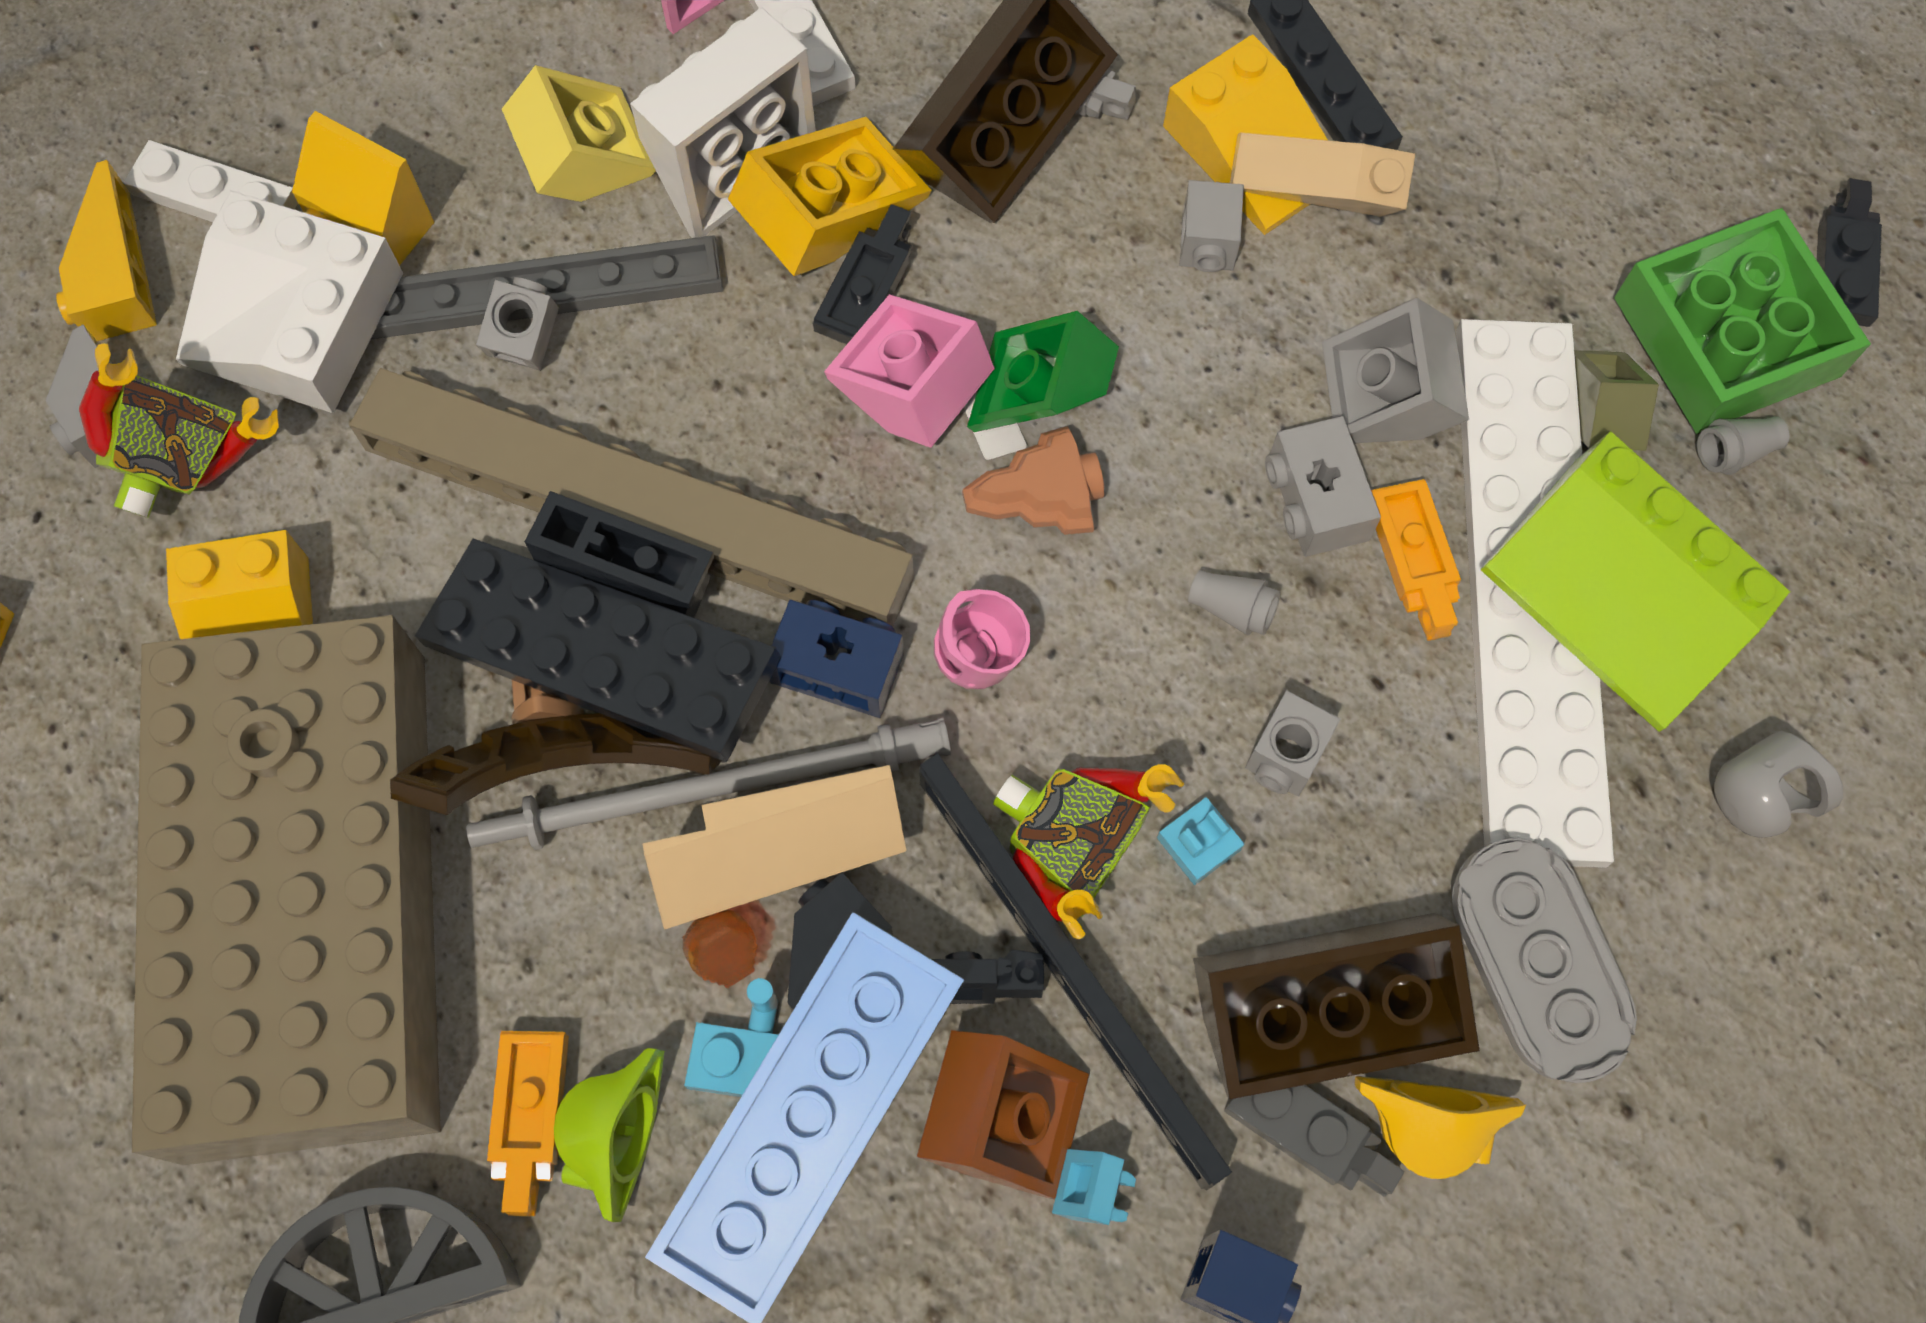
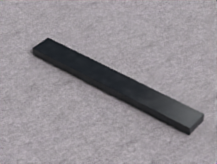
[919,753,1232,1191]

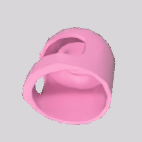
[933,589,1030,689]

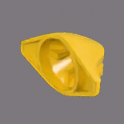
[1355,1076,1526,1179]

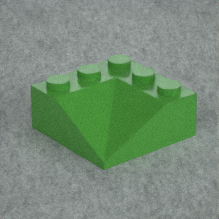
[1614,208,1871,434]

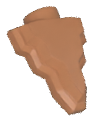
[962,426,1104,535]

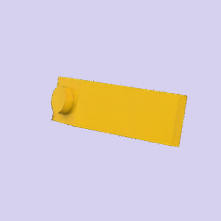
[56,160,157,341]

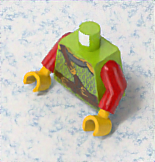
[79,343,279,518]
[993,764,1184,939]

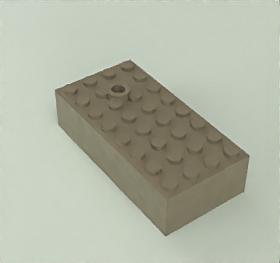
[132,615,441,1165]

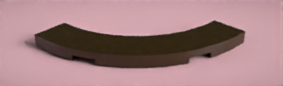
[390,713,722,815]

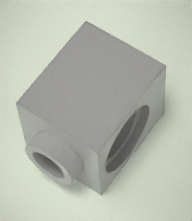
[1179,180,1244,272]
[476,277,559,371]
[1245,690,1341,796]

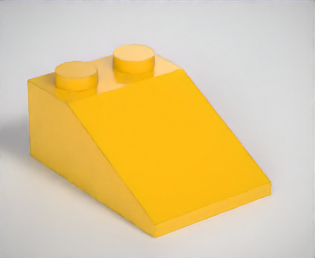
[1163,34,1328,235]
[728,116,932,276]

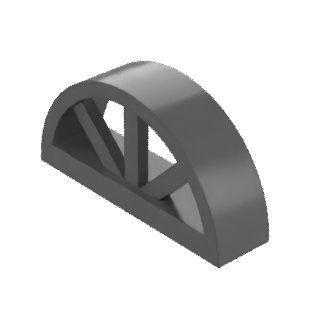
[239,1187,522,1323]

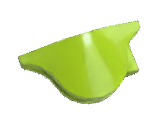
[554,1048,665,1222]

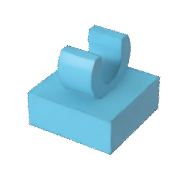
[1157,797,1245,886]
[1052,1149,1136,1225]

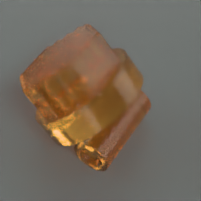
[682,909,758,988]

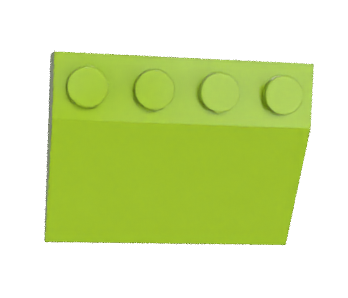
[1480,431,1791,732]

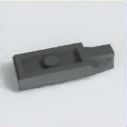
[1224,1085,1405,1197]

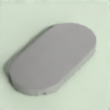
[1452,838,1637,1083]

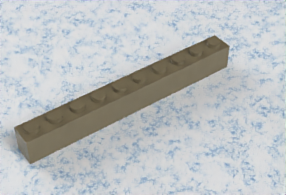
[349,368,914,627]

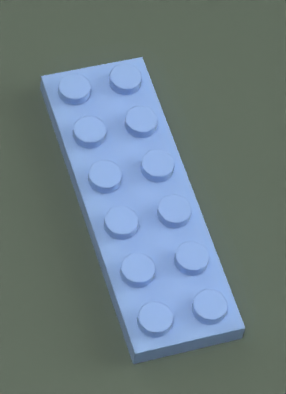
[645,912,964,1323]

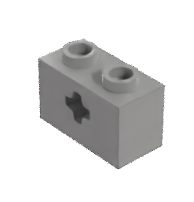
[1265,416,1381,557]

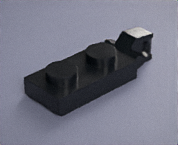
[1817,178,1882,327]
[813,204,913,345]
[932,949,1044,1004]

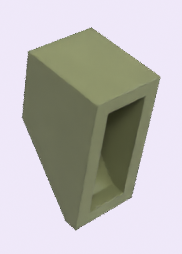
[1574,350,1659,451]

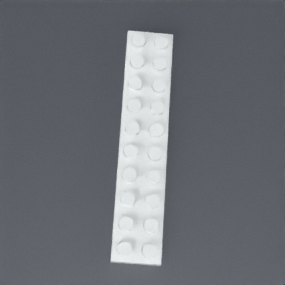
[1456,319,1614,868]

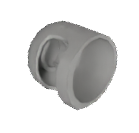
[1714,731,1843,838]

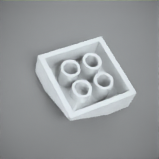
[630,7,816,238]
[176,190,403,413]

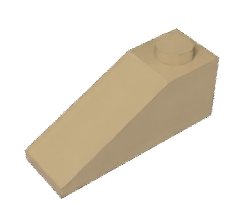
[1230,133,1415,217]

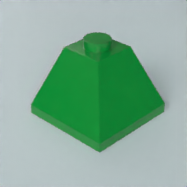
[967,311,1119,432]

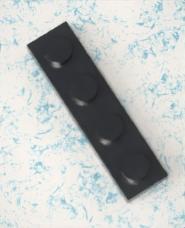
[1247,0,1403,150]

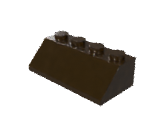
[893,0,1118,223]
[1193,913,1480,1100]

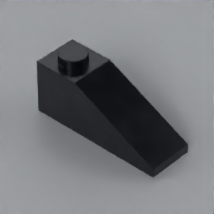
[524,491,714,608]

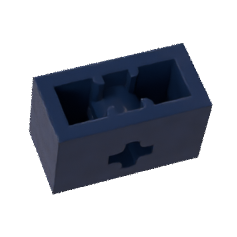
[769,600,904,719]
[1180,1230,1302,1323]

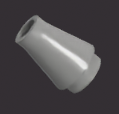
[1697,416,1789,475]
[1188,570,1280,636]

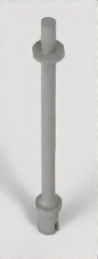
[466,717,951,850]

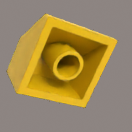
[292,111,435,266]
[166,530,313,639]

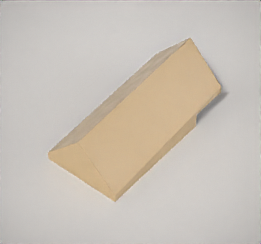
[642,765,906,930]

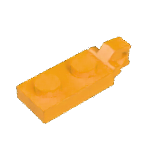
[1371,479,1461,641]
[487,1031,569,1216]

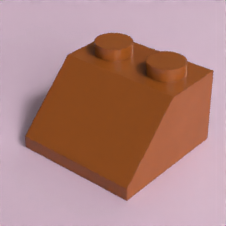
[917,1030,1089,1200]

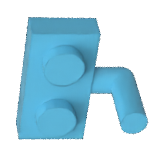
[684,978,779,1097]

